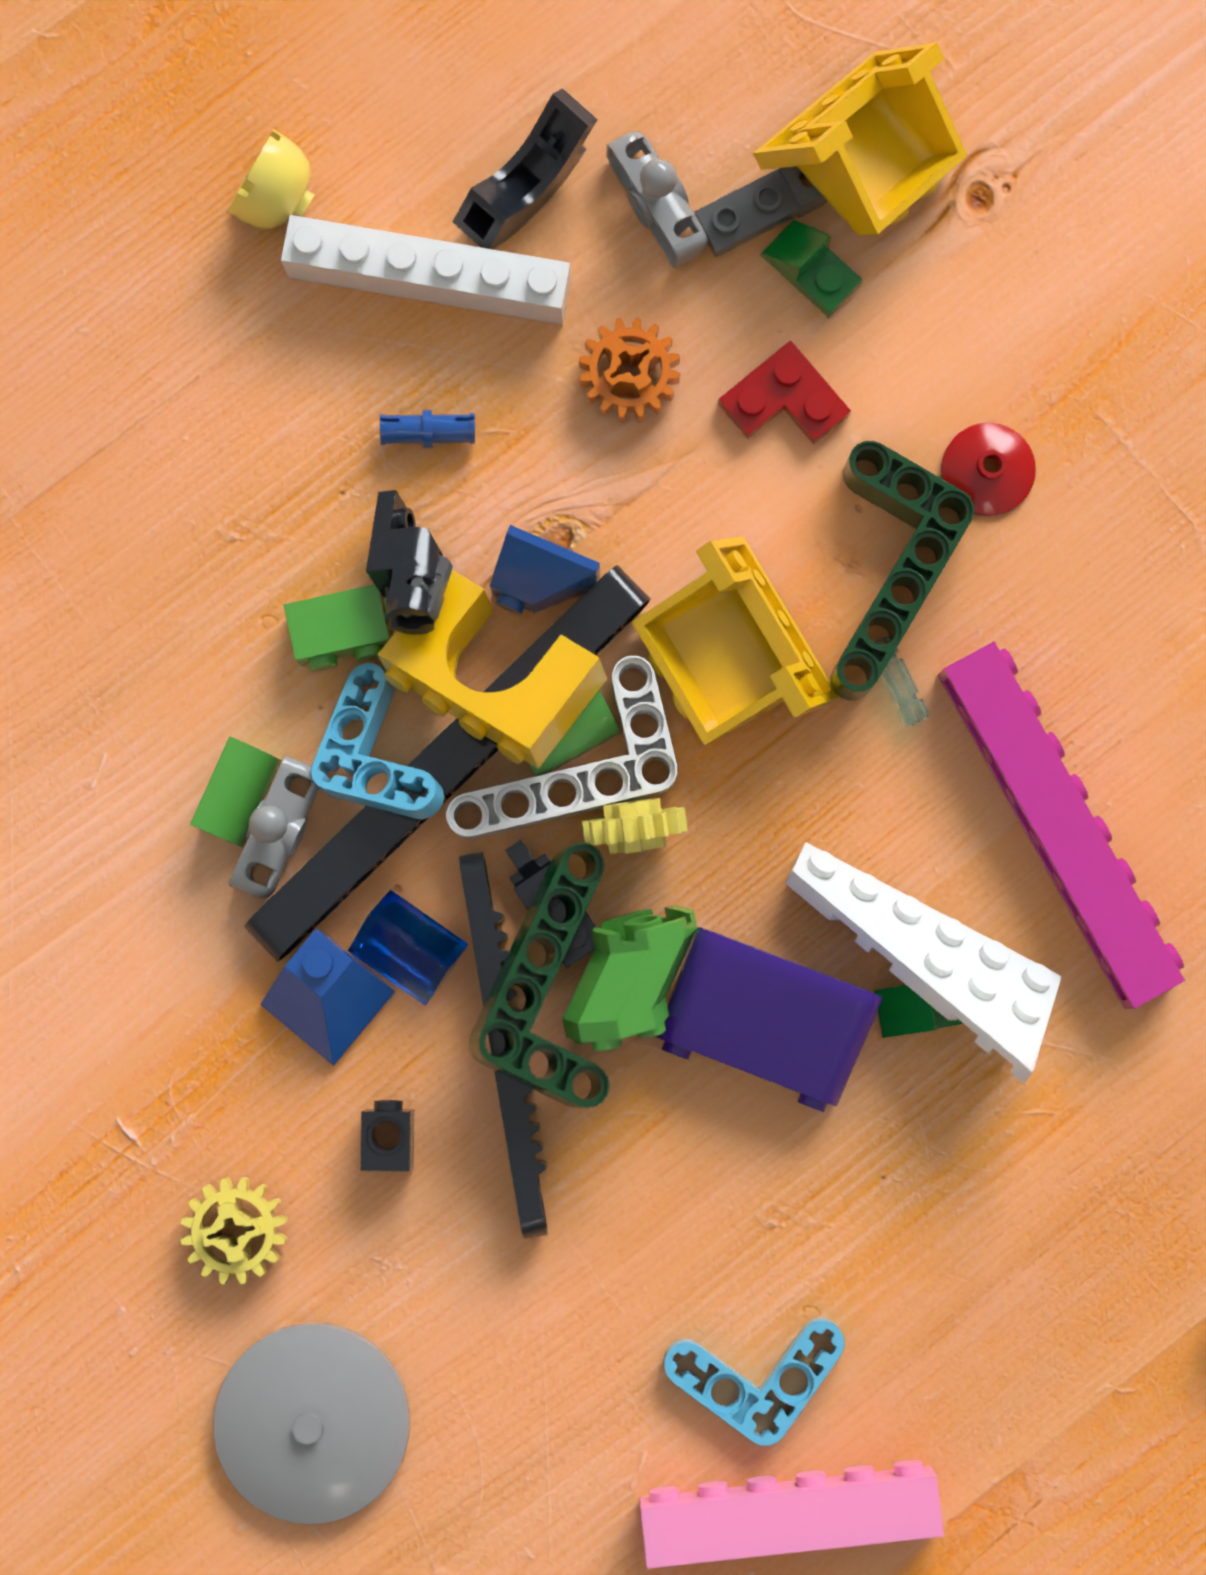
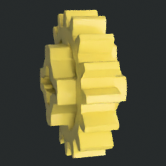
[582,798,688,854]
[180,1177,288,1285]

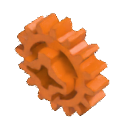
[579,317,681,423]

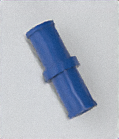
[380,410,475,448]

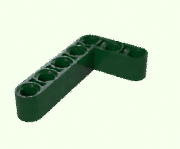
[831,441,975,701]
[468,843,610,1108]

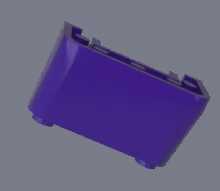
[655,927,883,1112]

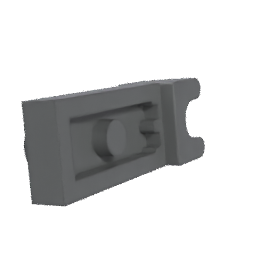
[694,166,827,258]

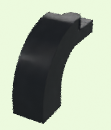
[452,88,598,249]

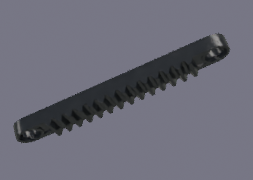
[459,852,548,1239]

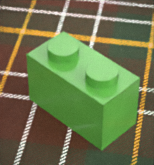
[283,584,392,671]

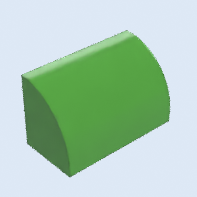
[528,690,620,776]
[190,736,282,847]

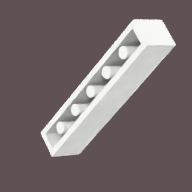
[281,215,571,325]

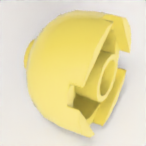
[227,129,315,229]

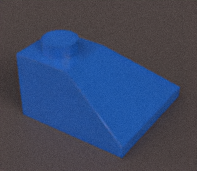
[489,525,600,614]
[260,929,396,1066]

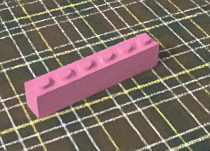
[640,1460,944,1569]

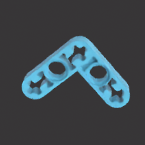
[311,663,444,819]
[664,1318,844,1446]

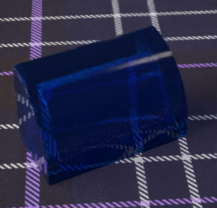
[348,889,469,1006]

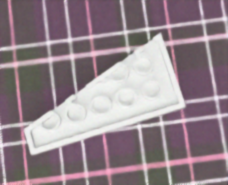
[785,842,1062,1083]

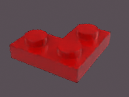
[718,340,851,444]

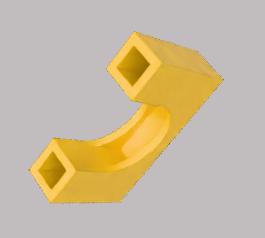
[377,570,607,769]

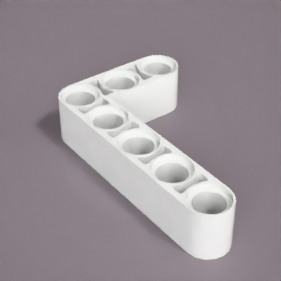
[446,655,677,840]

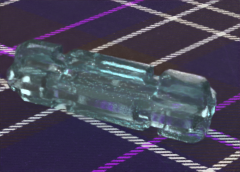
[874,636,929,727]

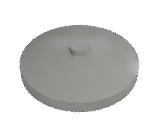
[213,1322,410,1524]

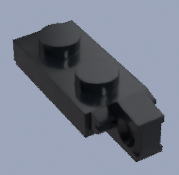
[505,840,596,968]

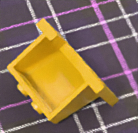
[753,42,968,235]
[632,536,839,746]

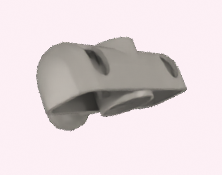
[606,132,708,269]
[229,755,319,899]

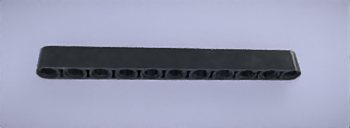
[244,565,651,962]

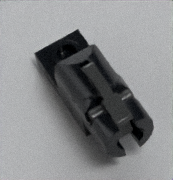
[366,490,453,635]

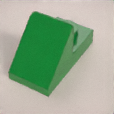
[761,220,862,318]
[873,985,964,1038]

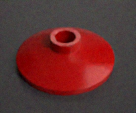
[941,423,1036,516]

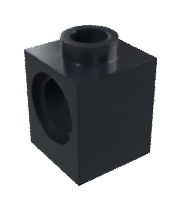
[361,1100,415,1171]

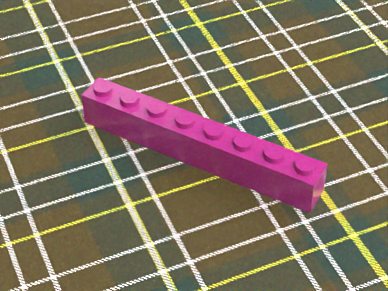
[938,641,1185,1009]

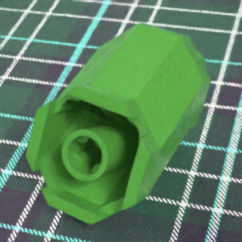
[562,906,697,1051]

